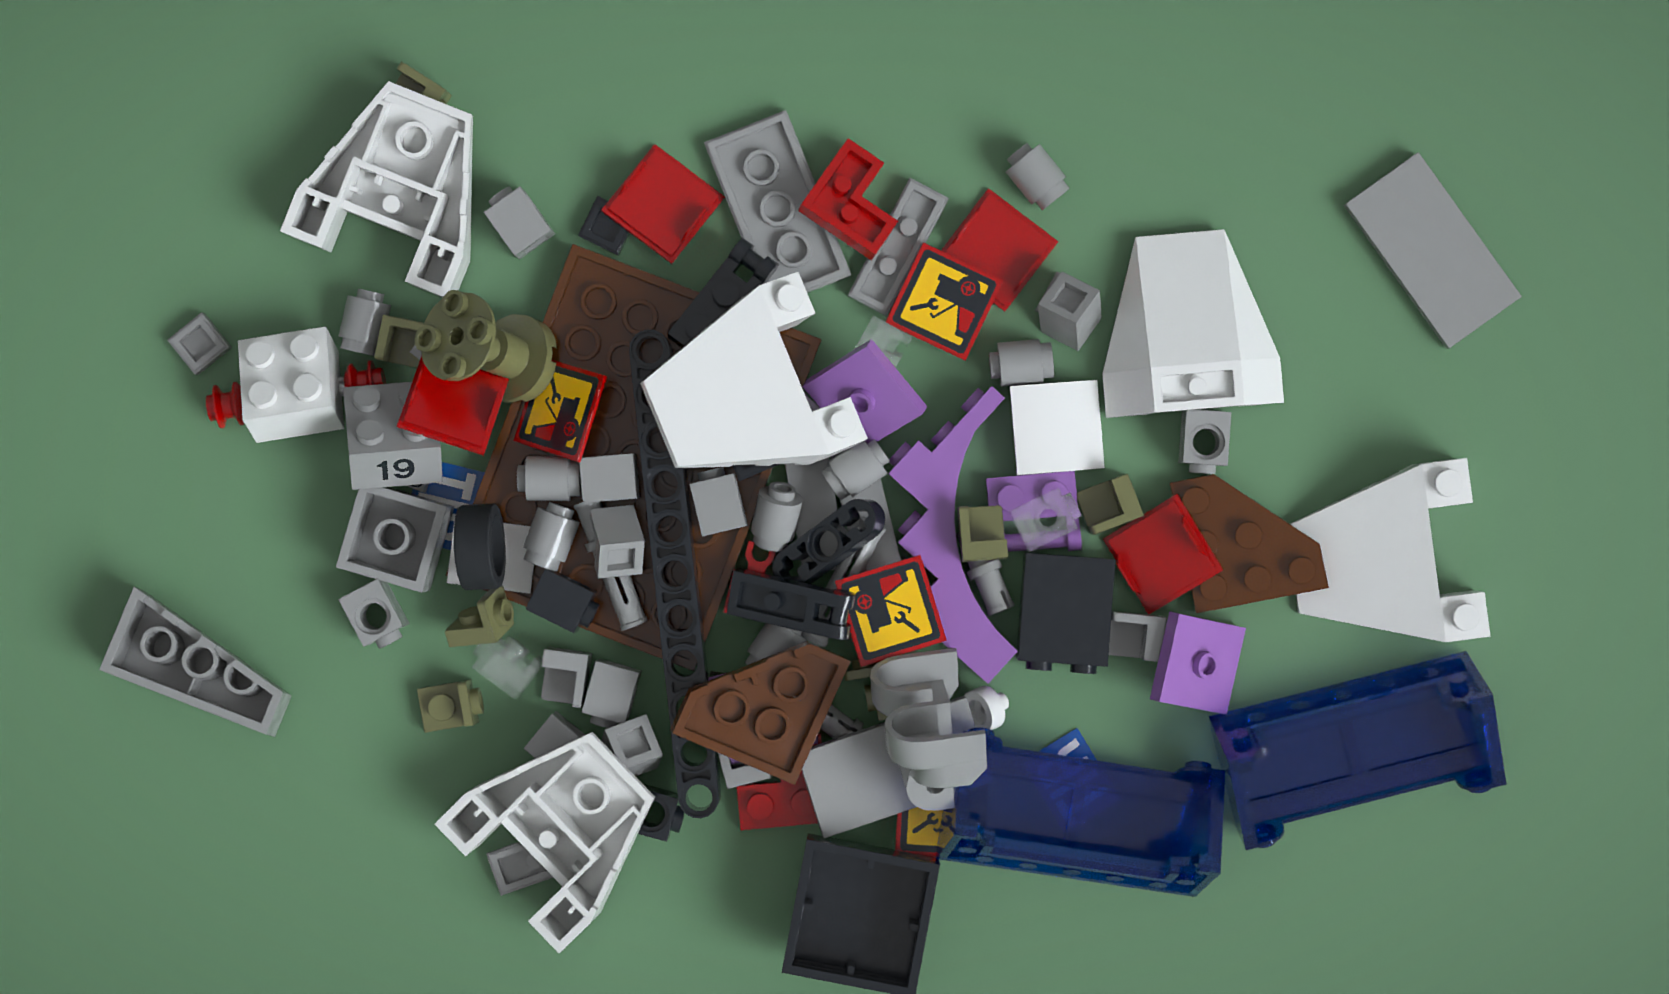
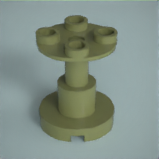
[414,290,557,403]

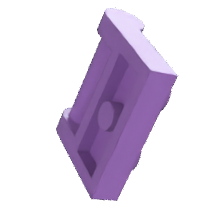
[986,471,1082,552]

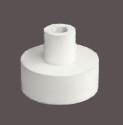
[964,686,1009,733]

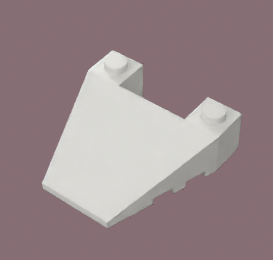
[280,81,473,297]
[640,272,868,468]
[1290,458,1491,642]
[435,732,655,953]

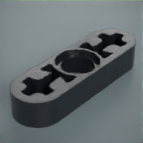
[773,499,885,584]

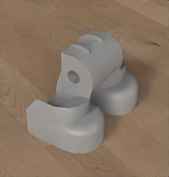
[870,648,987,811]

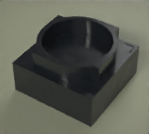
[781,833,940,994]

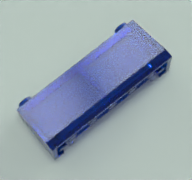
[1208,651,1507,850]
[936,728,1226,897]

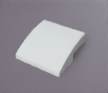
[1009,380,1105,475]

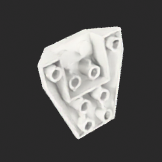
[1102,229,1284,418]

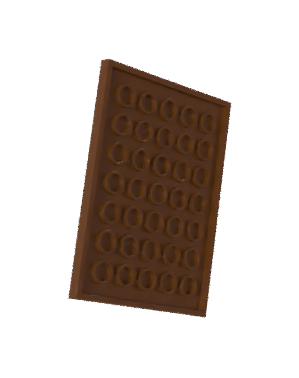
[445,244,822,671]

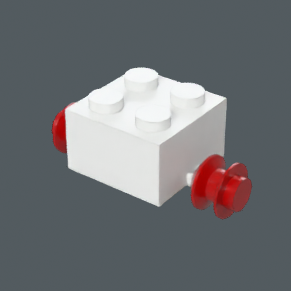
[206,327,387,443]

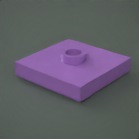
[802,339,927,444]
[1150,611,1246,715]

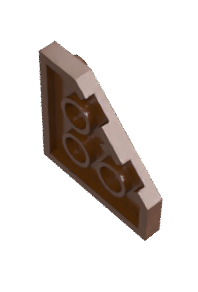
[1170,474,1329,614]
[670,641,851,785]

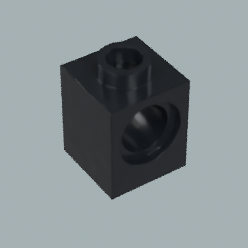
[526,569,600,633]
[638,783,685,842]

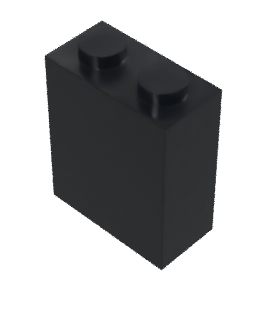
[1016,552,1115,674]

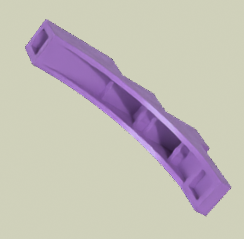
[889,386,1017,684]

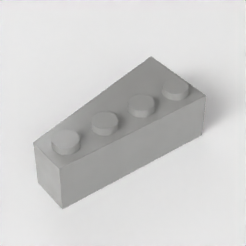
[99,587,292,737]

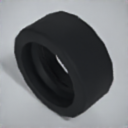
[454,503,506,590]

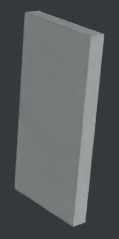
[704,110,851,293]
[1343,152,1522,349]
[801,696,992,838]

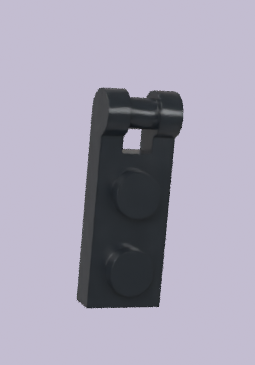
[668,238,779,348]
[727,568,856,640]

